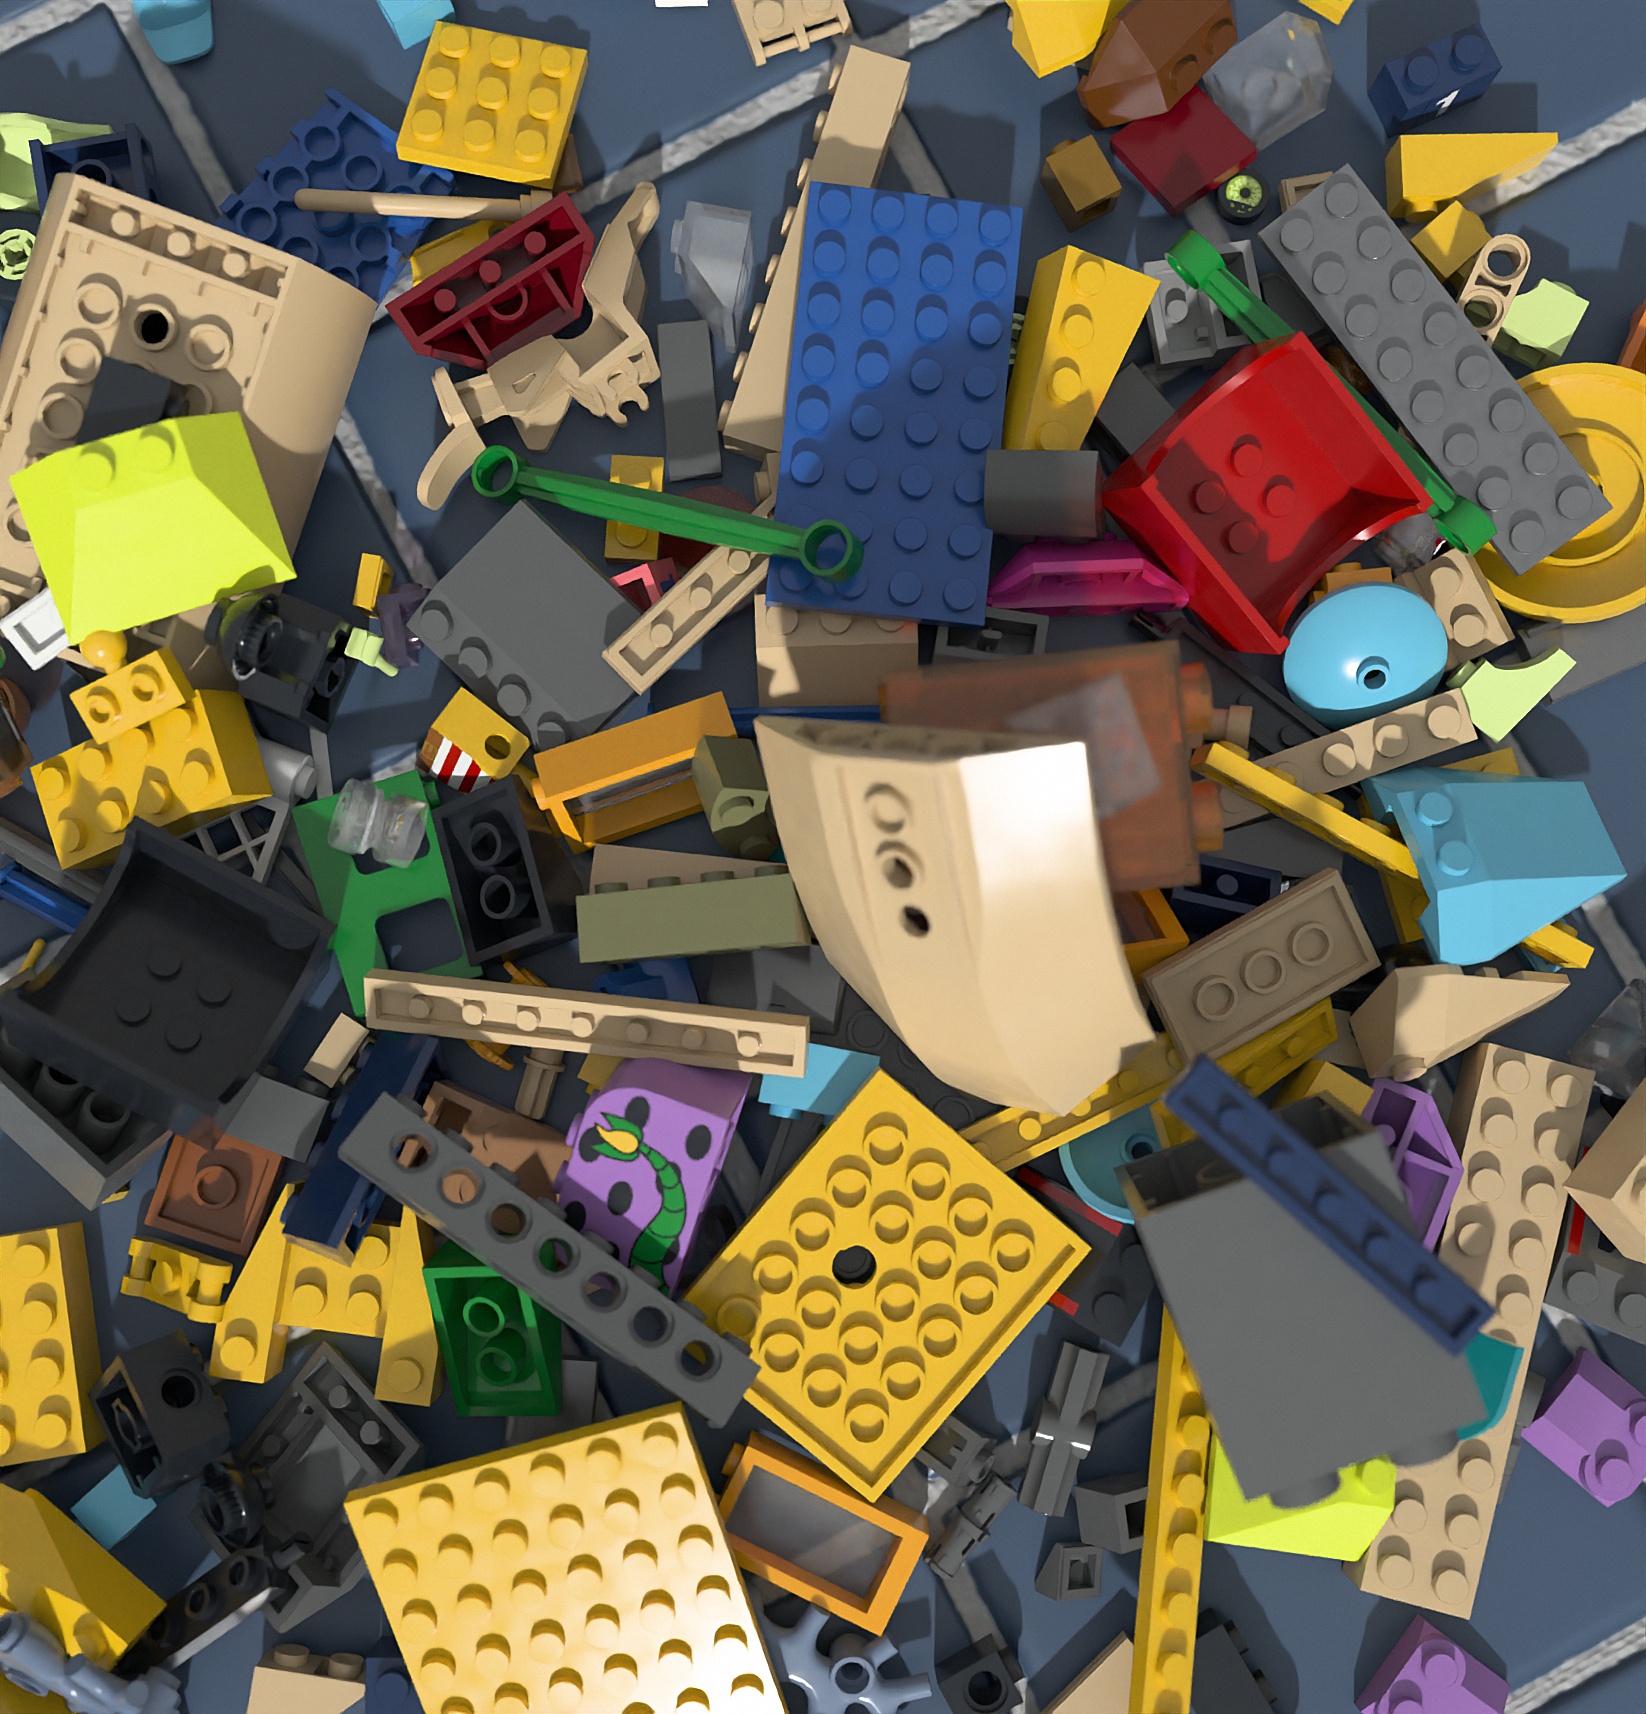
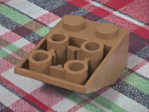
[398,1079,574,1234]

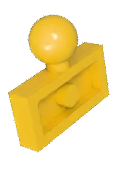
[69,630,197,745]

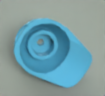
[131,0,214,65]

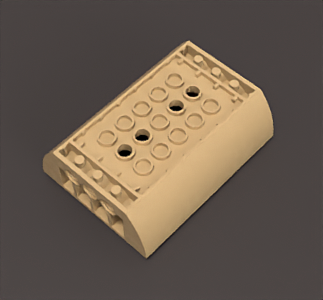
[0,173,378,701]

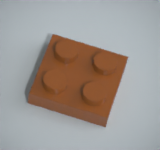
[144,1133,287,1258]

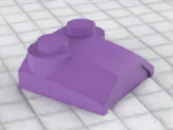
[1521,1346,1646,1507]
[1354,1614,1511,1714]

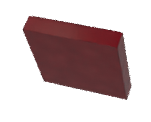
[1109,84,1258,218]

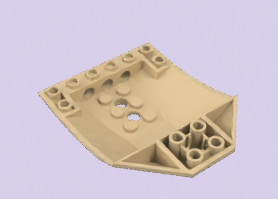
[754,716,1160,1117]

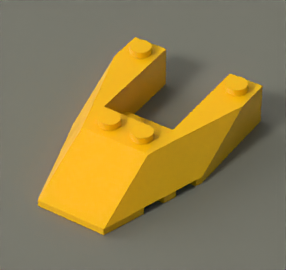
[0,1483,167,1714]

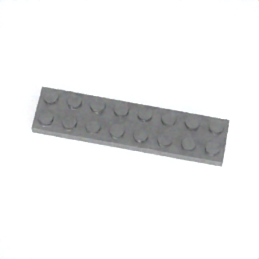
[1257,163,1613,577]

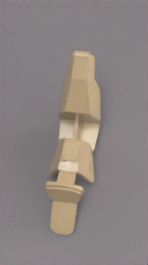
[417,181,661,510]

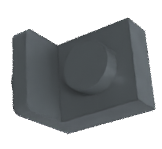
[914,1412,998,1487]

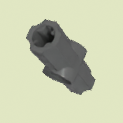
[1016,1338,1110,1517]

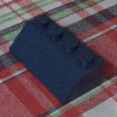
[280,1030,447,1268]

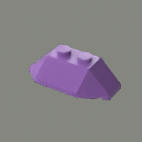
[1360,1077,1465,1251]

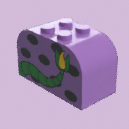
[552,1057,754,1300]

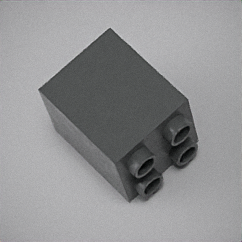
[1113,1090,1488,1509]

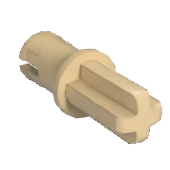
[515,1047,566,1119]

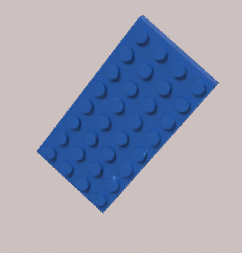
[765,181,1023,631]

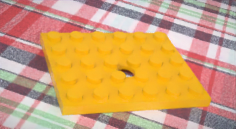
[675,1066,1092,1503]

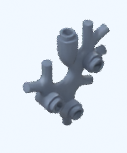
[743,1580,933,1714]
[0,1611,182,1714]

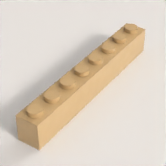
[717,45,911,462]

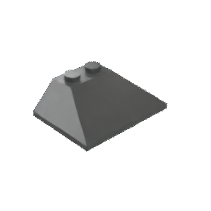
[187,1340,426,1632]

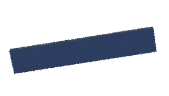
[1159,1050,1499,1358]

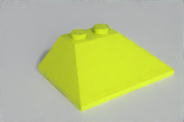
[9,411,297,646]
[1202,1428,1397,1562]

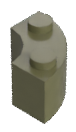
[691,735,781,862]

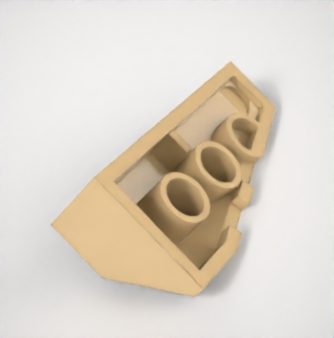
[1349,964,1571,1082]

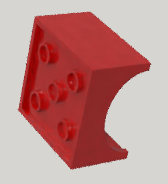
[1101,331,1434,655]

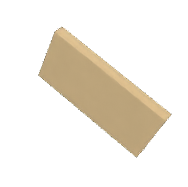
[1139,867,1381,1068]

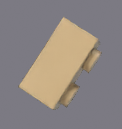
[304,1012,377,1088]

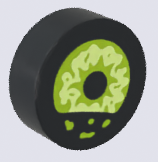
[1214,168,1270,225]

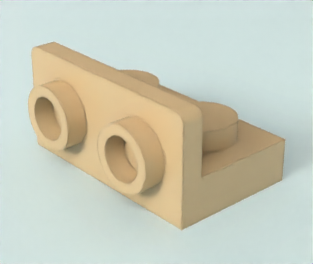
[1393,548,1515,673]

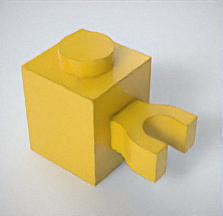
[1409,200,1492,293]

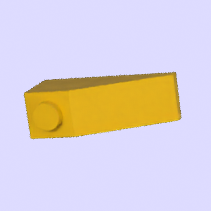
[1385,132,1558,223]

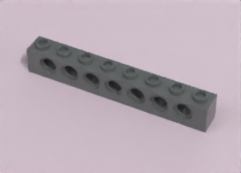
[338,1091,762,1428]

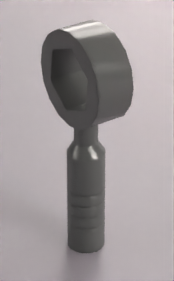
[1497,1369,1546,1504]

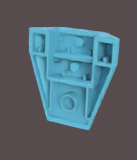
[1359,765,1627,966]

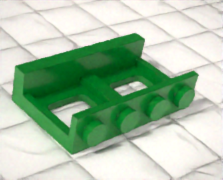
[290,769,487,1018]

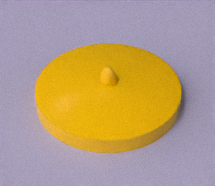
[1446,362,1646,624]

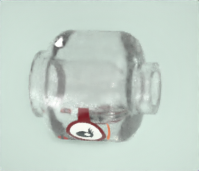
[1371,511,1446,572]

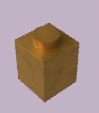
[1040,134,1122,233]

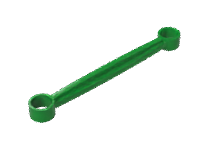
[1164,229,1497,557]
[472,445,864,583]

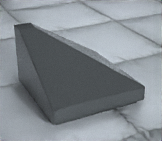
[1035,1540,1104,1601]

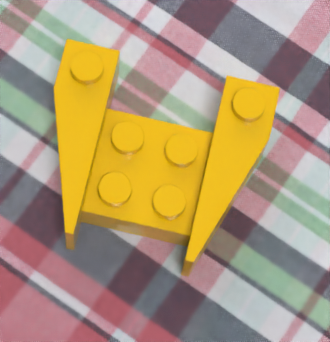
[208,1178,446,1407]

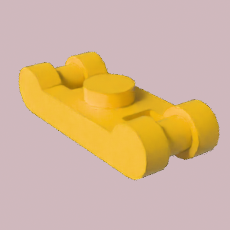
[120,1236,233,1323]

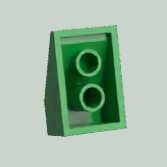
[421,1234,562,1416]

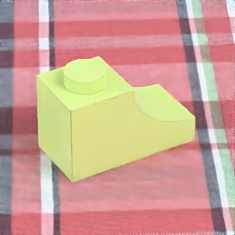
[1464,278,1590,371]
[1445,644,1576,744]

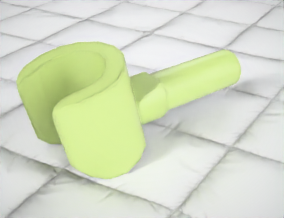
[344,627,398,676]

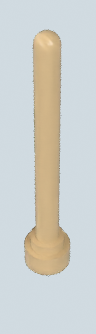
[294,188,553,222]

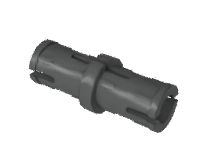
[923,1469,1018,1581]

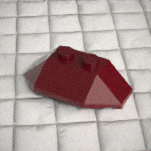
[384,191,595,373]

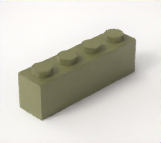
[576,865,811,966]

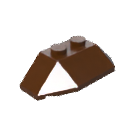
[1076,0,1238,130]

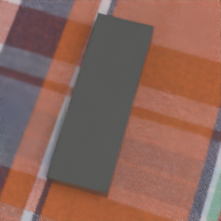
[656,320,723,482]

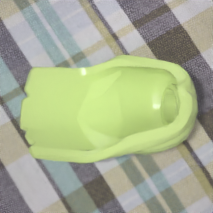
[0,112,114,216]

